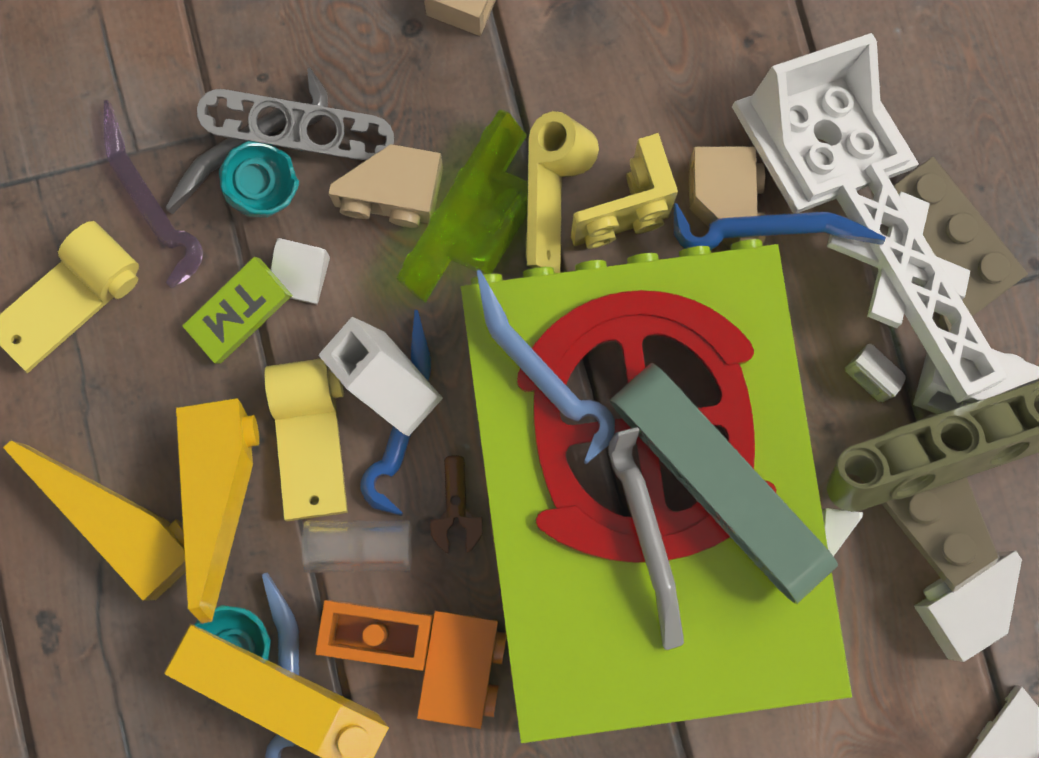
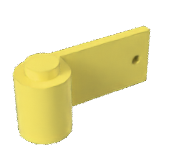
[526,111,599,273]
[0,221,139,373]
[264,359,348,522]

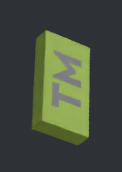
[182,257,293,364]

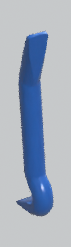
[674,203,886,251]
[360,310,431,516]

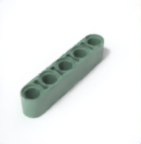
[609,363,838,604]

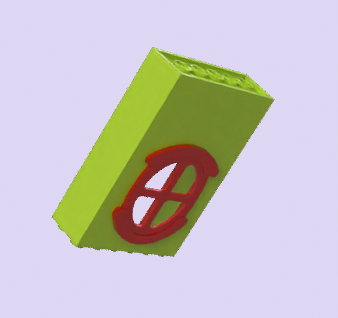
[461,239,852,743]

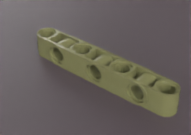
[826,381,1039,512]

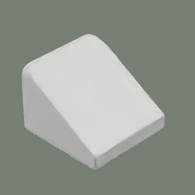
[271,238,330,305]
[845,344,906,402]
[822,508,863,556]

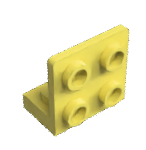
[571,133,678,249]

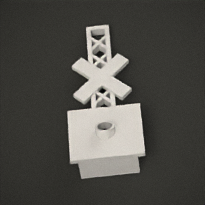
[732,33,1008,403]

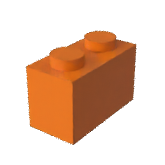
[315,600,434,671]
[417,610,507,729]

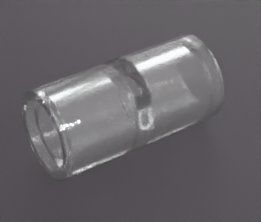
[302,520,412,573]

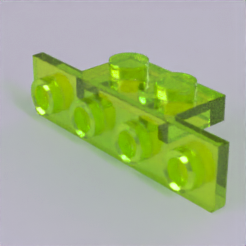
[397,109,528,302]

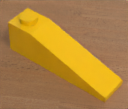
[176,398,259,623]
[3,441,186,601]
[164,623,389,758]

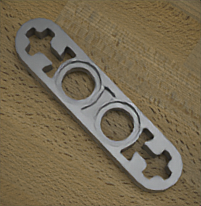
[197,89,394,161]

